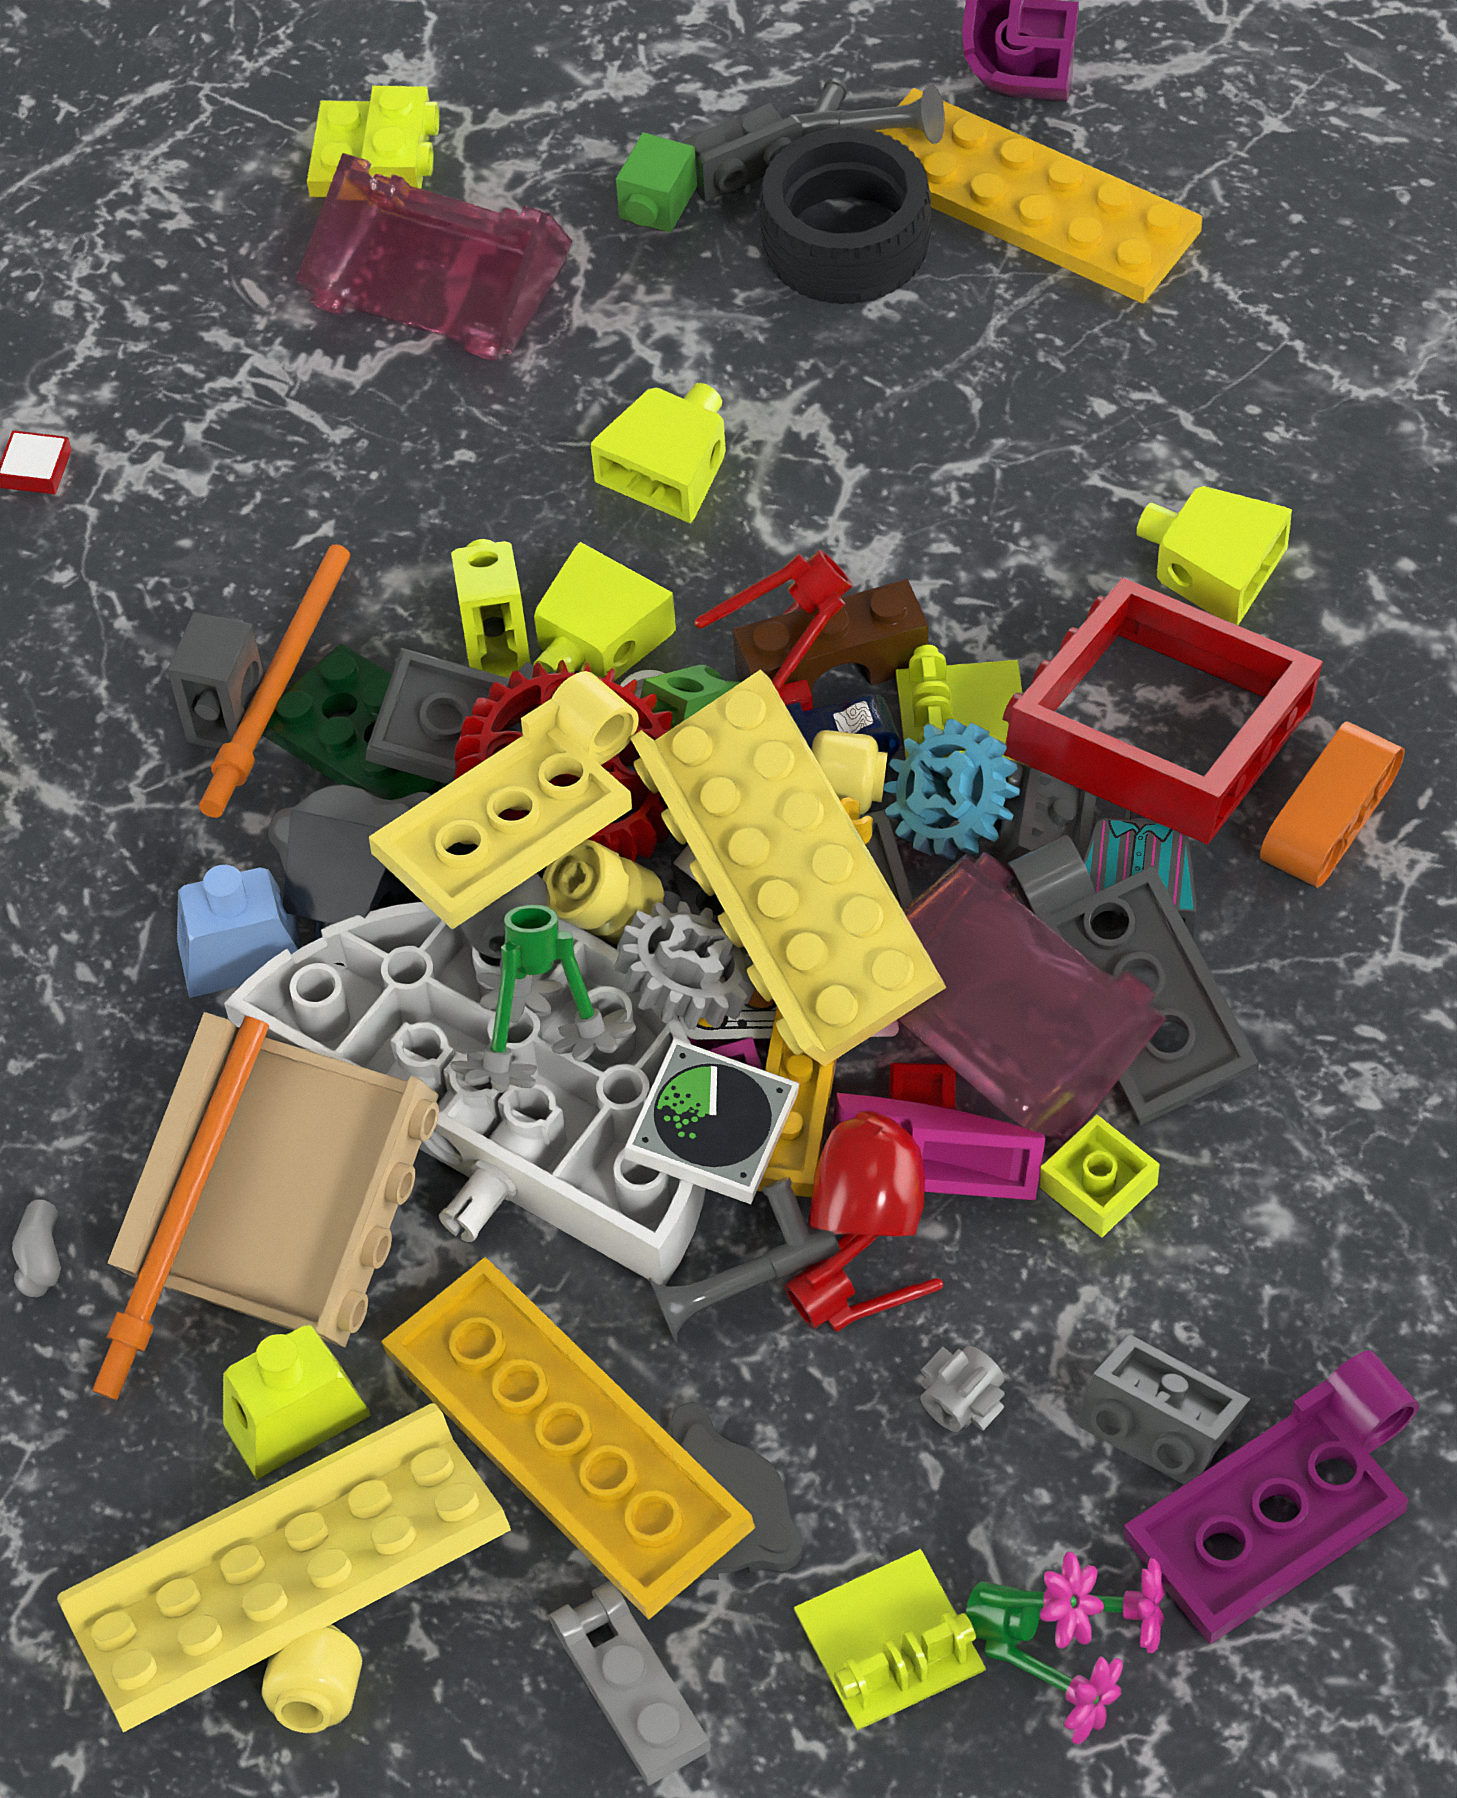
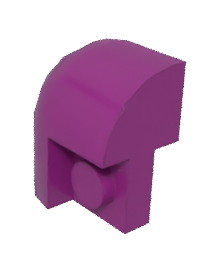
[962,0,1079,102]

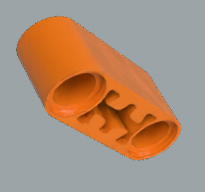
[1260,721,1405,888]

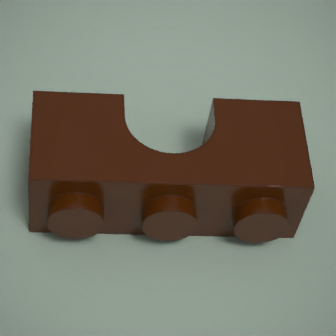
[733,579,928,703]

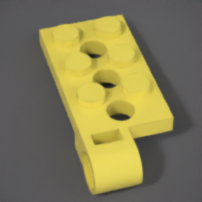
[369,671,639,930]

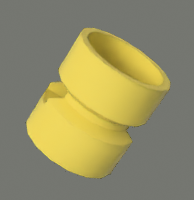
[543,839,664,946]

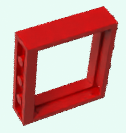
[1002,577,1323,845]

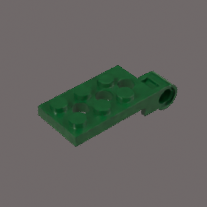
[262,643,478,855]

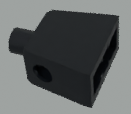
[283,810,409,967]

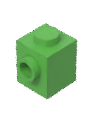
[616,132,697,233]

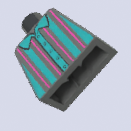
[1084,809,1197,940]

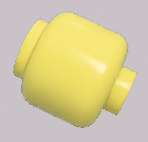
[811,730,888,815]
[261,1624,362,1733]

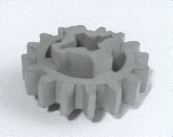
[614,901,755,1030]

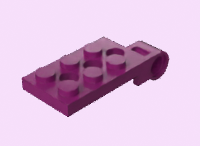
[1123,1350,1419,1645]

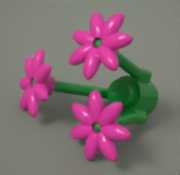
[966,1552,1165,1745]

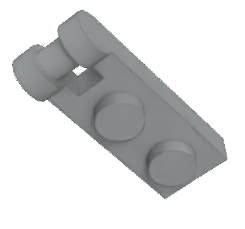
[548,1580,711,1786]

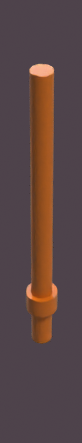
[199,544,351,818]
[92,1016,269,1401]

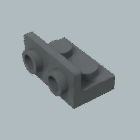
[679,103,802,202]
[987,760,1097,876]
[1077,1334,1250,1485]

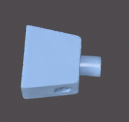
[177,864,303,998]

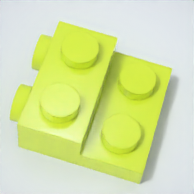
[307,86,439,199]

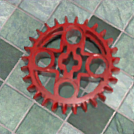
[453,659,672,862]

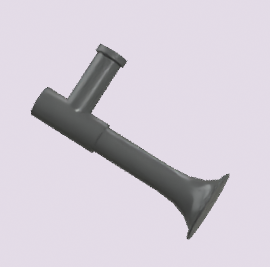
[790,78,945,144]
[649,1177,840,1344]

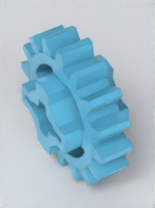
[883,719,1020,860]

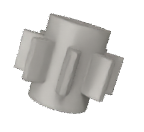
[920,1346,1005,1432]

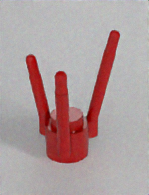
[694,550,853,690]
[784,1233,943,1333]

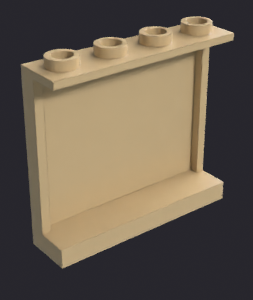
[108,1012,439,1348]

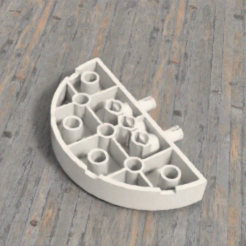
[224,902,706,1286]

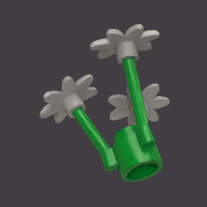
[451,905,636,1092]

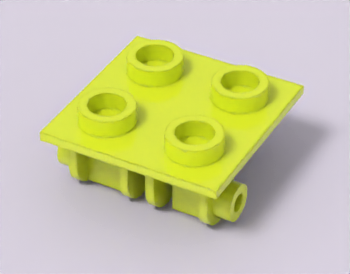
[896,645,1023,761]
[794,1549,986,1731]

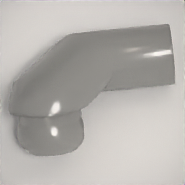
[12,1200,61,1297]

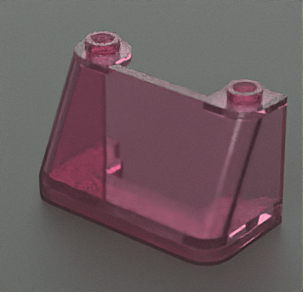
[296,153,573,361]
[898,852,1167,1142]

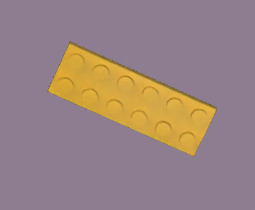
[875,88,1202,304]
[381,1257,755,1620]

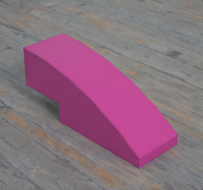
[831,1093,1045,1200]

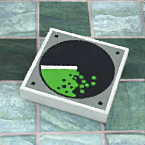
[624,1039,799,1204]

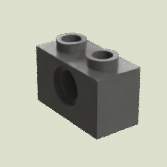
[167,612,264,750]

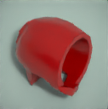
[807,1111,925,1236]

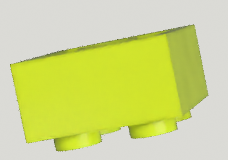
[1039,1114,1160,1238]

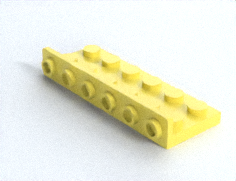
[630,670,946,1066]
[57,1403,511,1732]

